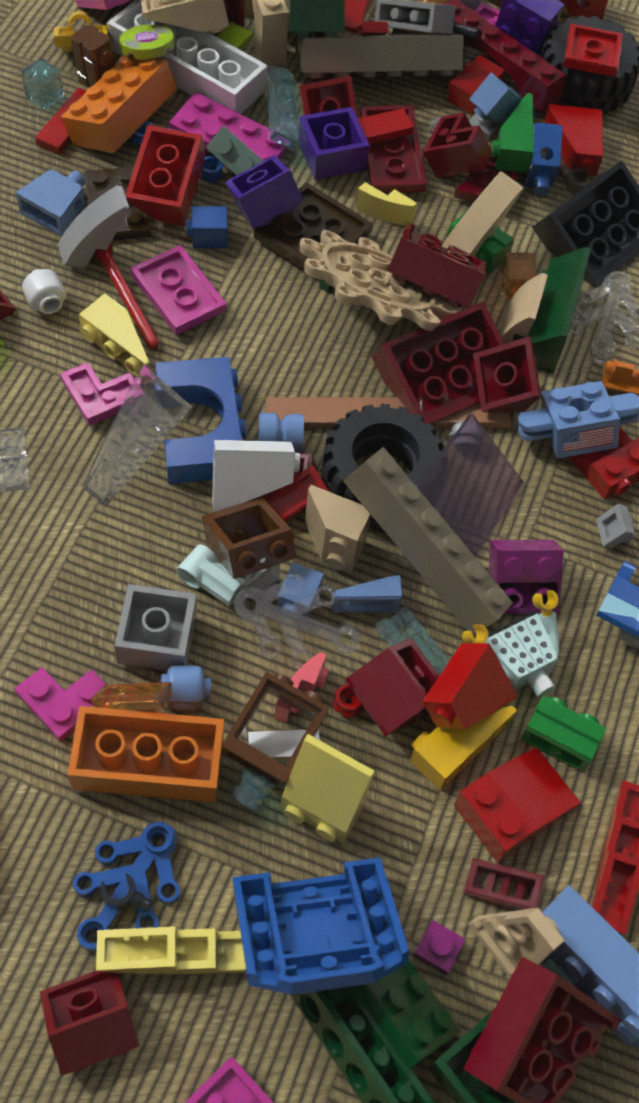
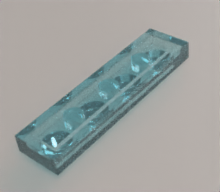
[267,64,299,150]

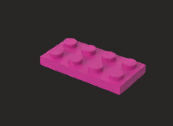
[168,92,291,160]

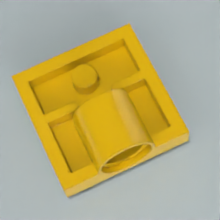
[54,11,108,51]

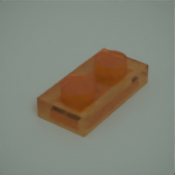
[91,682,172,713]

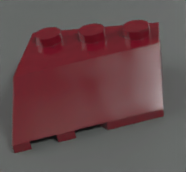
[387,222,486,308]
[463,957,623,1103]

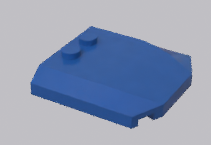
[232,858,409,995]

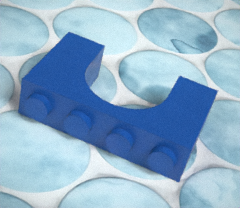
[155,357,246,484]

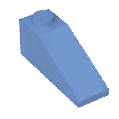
[470,73,538,123]

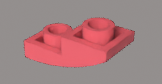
[274,652,330,723]

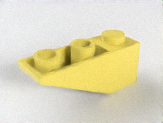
[79,293,150,382]

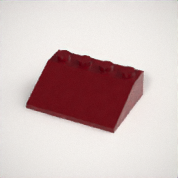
[371,302,505,424]

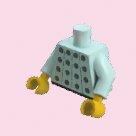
[462,590,559,698]

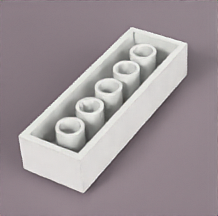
[107,0,268,114]

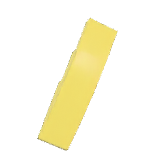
[96,927,246,974]

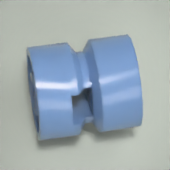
[258,412,304,454]

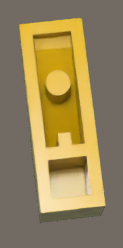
[410,705,517,790]

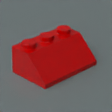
[125,125,206,227]

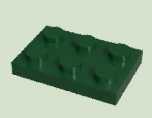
[353,960,461,1069]

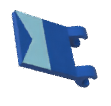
[596,561,639,638]

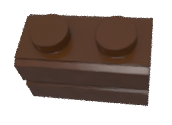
[71,24,115,88]

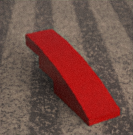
[591,780,639,934]

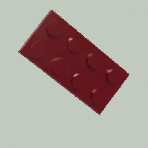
[359,105,427,193]

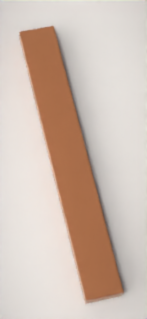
[265,397,511,429]

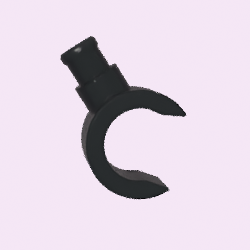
[100,873,153,912]

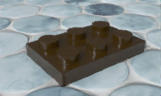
[84,167,151,240]

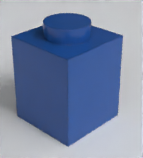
[186,206,227,248]

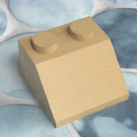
[305,485,371,573]

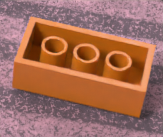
[61,54,177,153]
[67,706,224,803]

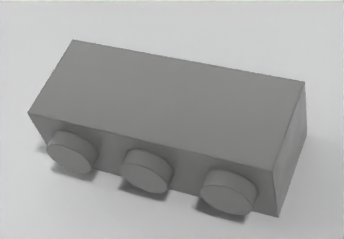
[375,0,456,34]

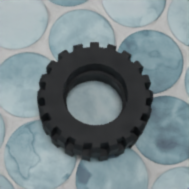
[540,16,639,114]
[321,404,446,528]

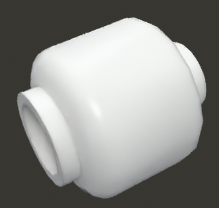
[22,269,66,314]

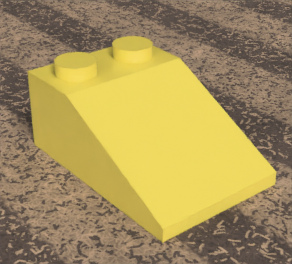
[280,734,374,844]

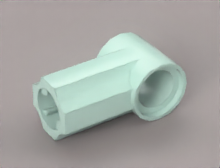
[176,544,245,607]

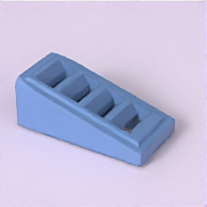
[332,575,402,613]

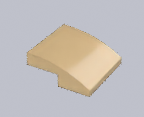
[500,273,548,344]

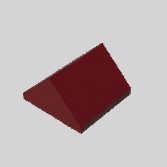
[473,337,541,413]

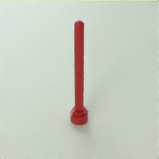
[92,243,159,349]

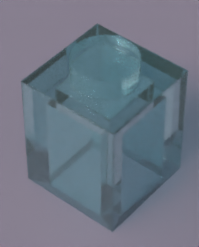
[21,58,64,110]

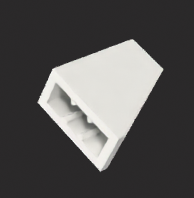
[212,440,300,512]

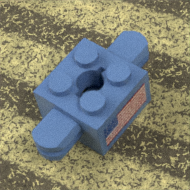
[518,381,639,459]

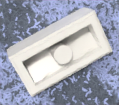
[248,730,320,766]

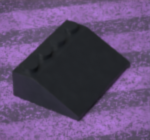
[532,160,639,288]

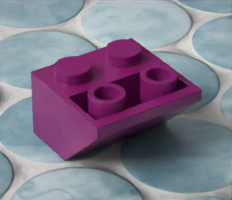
[488,540,564,614]

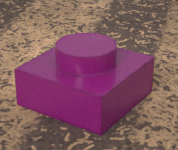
[414,920,466,976]

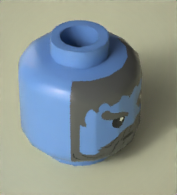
[161,665,211,711]

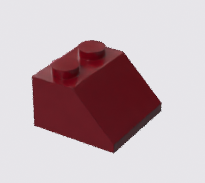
[39,971,140,1076]

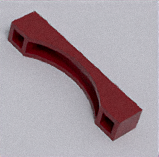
[433,0,566,112]

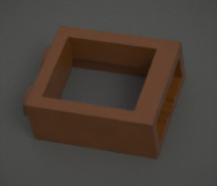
[201,497,296,579]
[221,671,329,789]

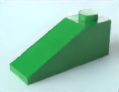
[491,93,533,173]

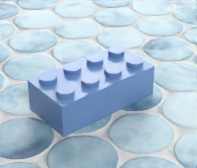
[542,885,639,1049]

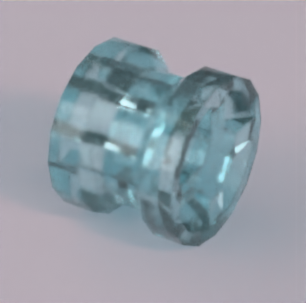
[230,767,276,812]

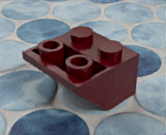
[345,638,440,737]

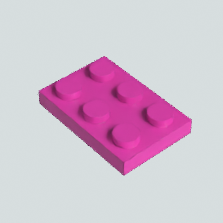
[130,245,227,335]

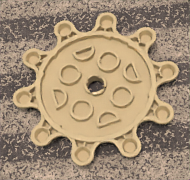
[300,230,458,331]

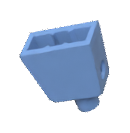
[16,170,86,237]

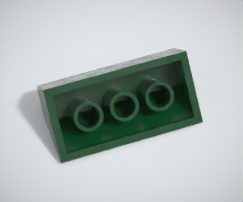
[521,247,591,374]

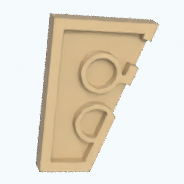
[468,908,565,978]

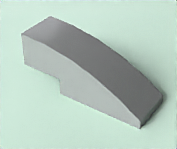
[58,186,129,269]

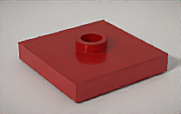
[563,24,623,77]

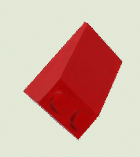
[453,747,581,863]

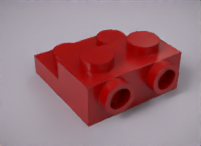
[569,426,639,500]

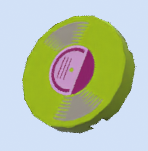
[119,24,175,60]

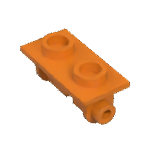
[601,359,639,396]

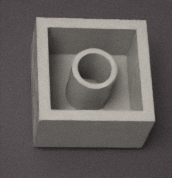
[114,584,197,671]

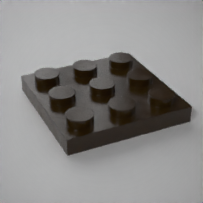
[253,182,373,280]

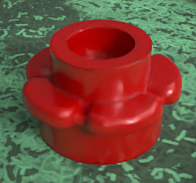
[332,684,365,718]

